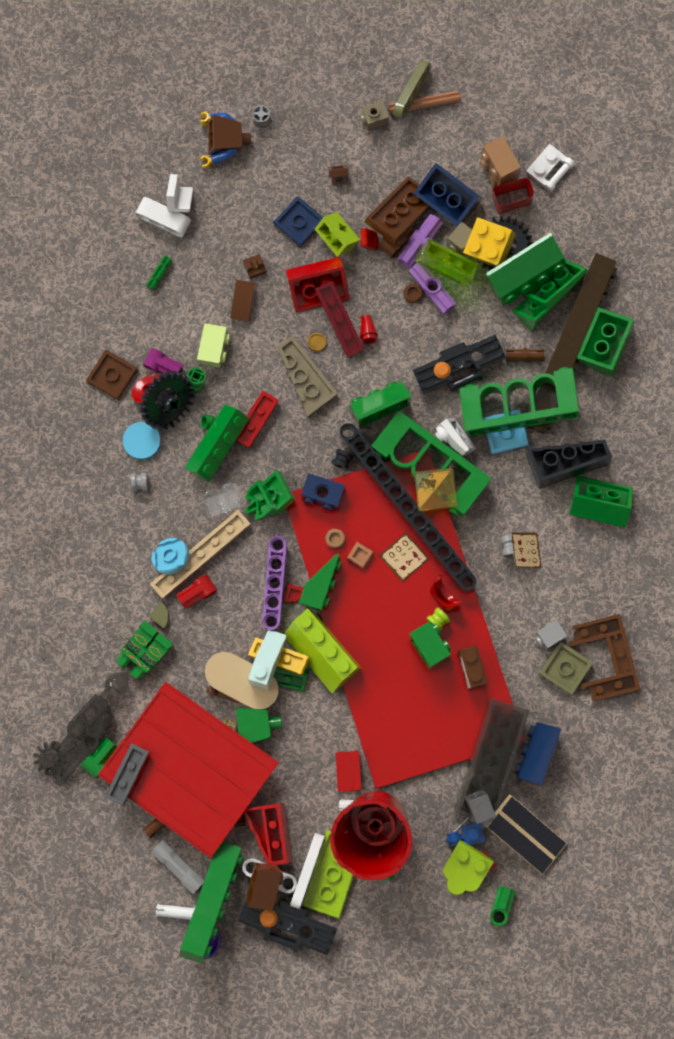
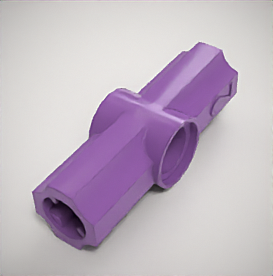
[398,214,443,269]
[409,261,456,315]

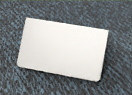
[166,174,193,212]

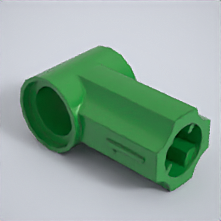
[81,737,118,779]
[489,885,516,927]

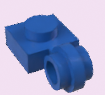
[446,823,485,846]

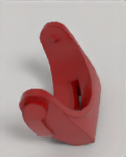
[430,575,464,611]

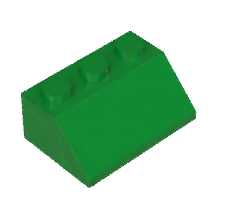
[577,307,634,377]
[349,381,411,428]
[569,475,633,527]

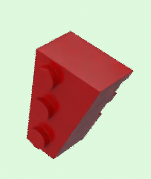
[243,803,293,865]

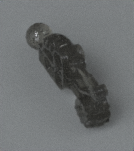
[33,672,129,786]

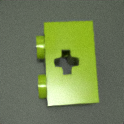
[315,212,360,257]

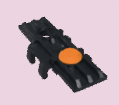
[412,334,506,394]
[238,899,337,955]

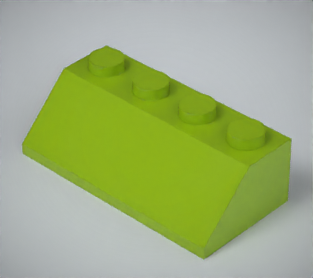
[284,608,362,694]

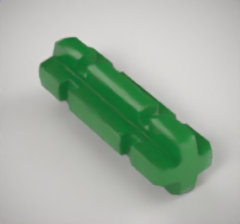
[146,256,172,290]

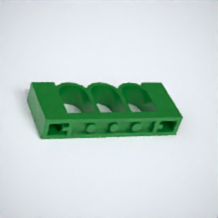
[460,367,581,437]
[371,411,492,518]

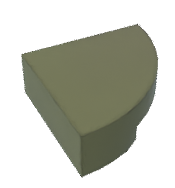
[149,602,168,629]

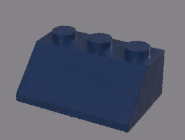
[413,163,483,226]
[514,722,561,787]

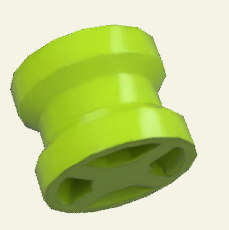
[426,607,451,631]

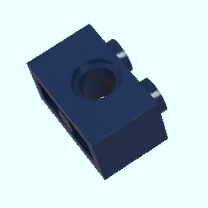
[301,473,345,511]

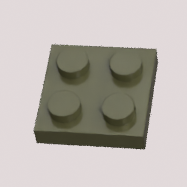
[539,641,593,695]

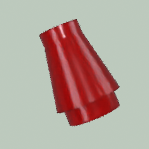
[360,315,378,344]

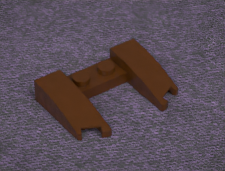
[569,614,641,701]

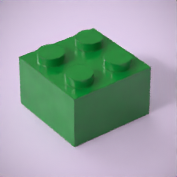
[409,621,451,670]

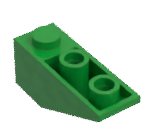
[299,554,342,612]

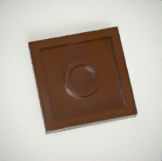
[86,350,138,400]

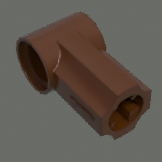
[378,227,415,259]

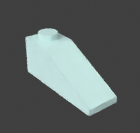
[248,630,287,690]

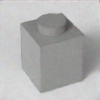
[535,620,567,650]

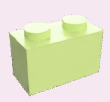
[197,323,230,368]

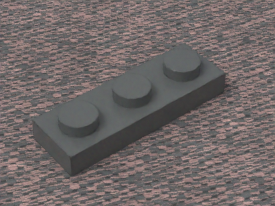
[105,743,150,807]

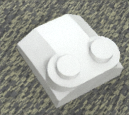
[436,418,476,456]

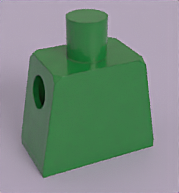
[236,708,282,744]

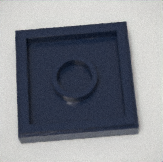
[273,196,323,248]

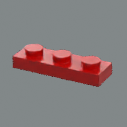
[236,390,279,449]

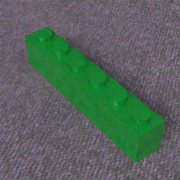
[179,842,243,964]

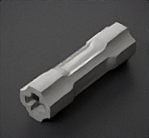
[151,840,204,894]

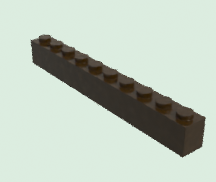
[527,253,618,434]

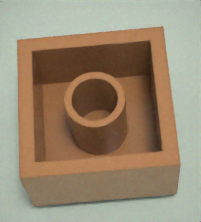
[480,136,521,186]

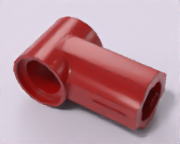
[176,574,217,609]

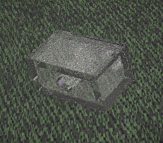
[200,483,245,521]

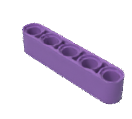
[262,536,287,631]

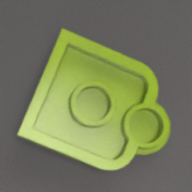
[443,840,494,895]

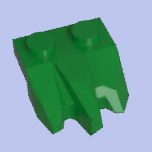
[245,470,295,521]

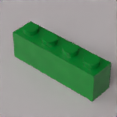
[184,404,249,482]

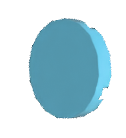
[123,422,161,460]
[151,538,190,575]

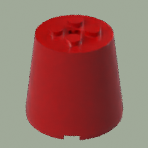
[330,791,412,881]

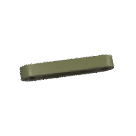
[393,60,431,119]

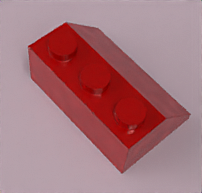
[285,257,350,312]

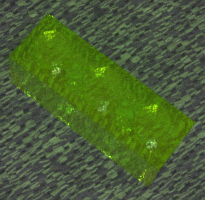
[415,239,479,286]

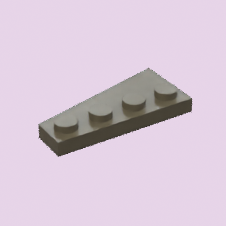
[277,336,338,418]

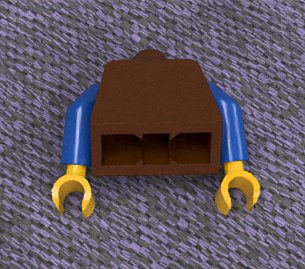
[200,112,251,169]

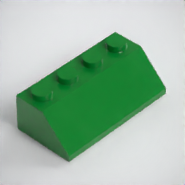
[486,232,566,306]

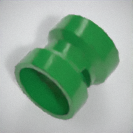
[187,368,206,393]

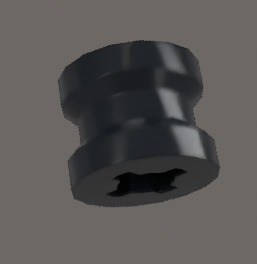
[331,449,354,471]

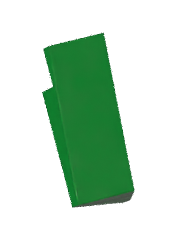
[512,259,588,332]

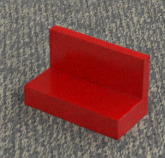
[336,750,361,792]

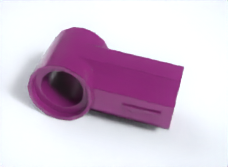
[143,348,184,375]

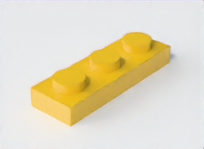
[248,638,309,676]

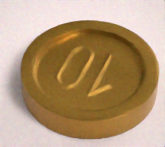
[308,333,326,352]

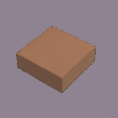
[347,542,373,569]

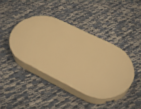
[205,652,278,709]

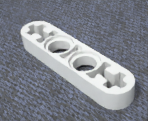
[290,833,325,909]

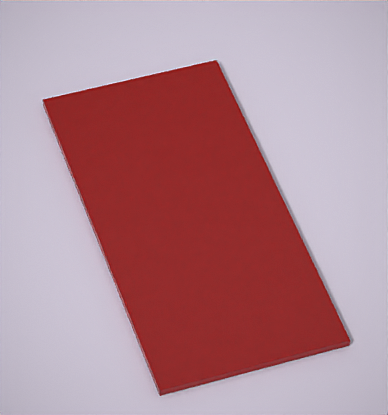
[287,450,525,789]

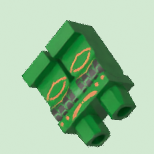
[116,620,174,681]

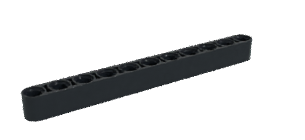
[340,423,477,593]

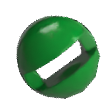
[201,414,215,430]

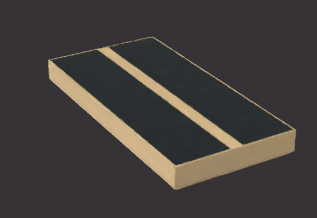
[485,794,567,875]

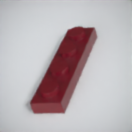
[314,281,364,357]

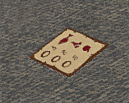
[511,532,542,568]
[379,533,429,582]

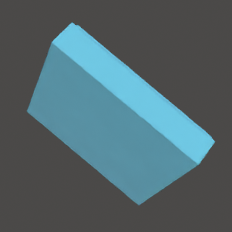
[485,409,529,455]

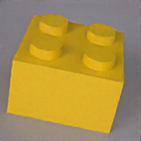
[463,217,516,267]

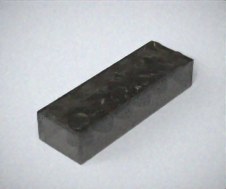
[454,697,529,818]

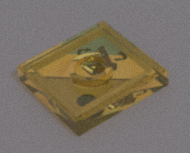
[414,468,457,511]

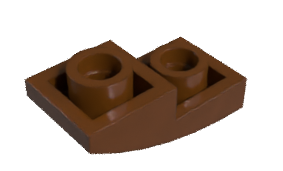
[230,279,255,321]

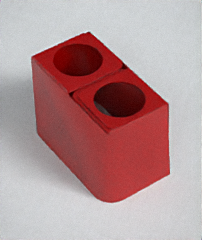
[492,178,534,214]

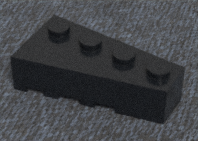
[525,440,612,489]

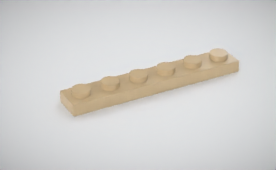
[150,510,251,599]

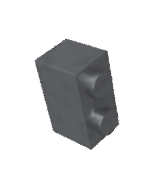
[465,790,496,825]

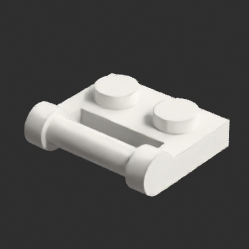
[526,144,575,192]

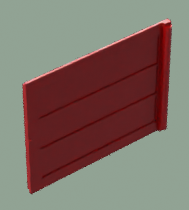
[98,682,279,858]

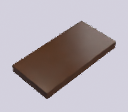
[364,176,430,244]

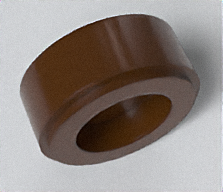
[404,284,422,303]

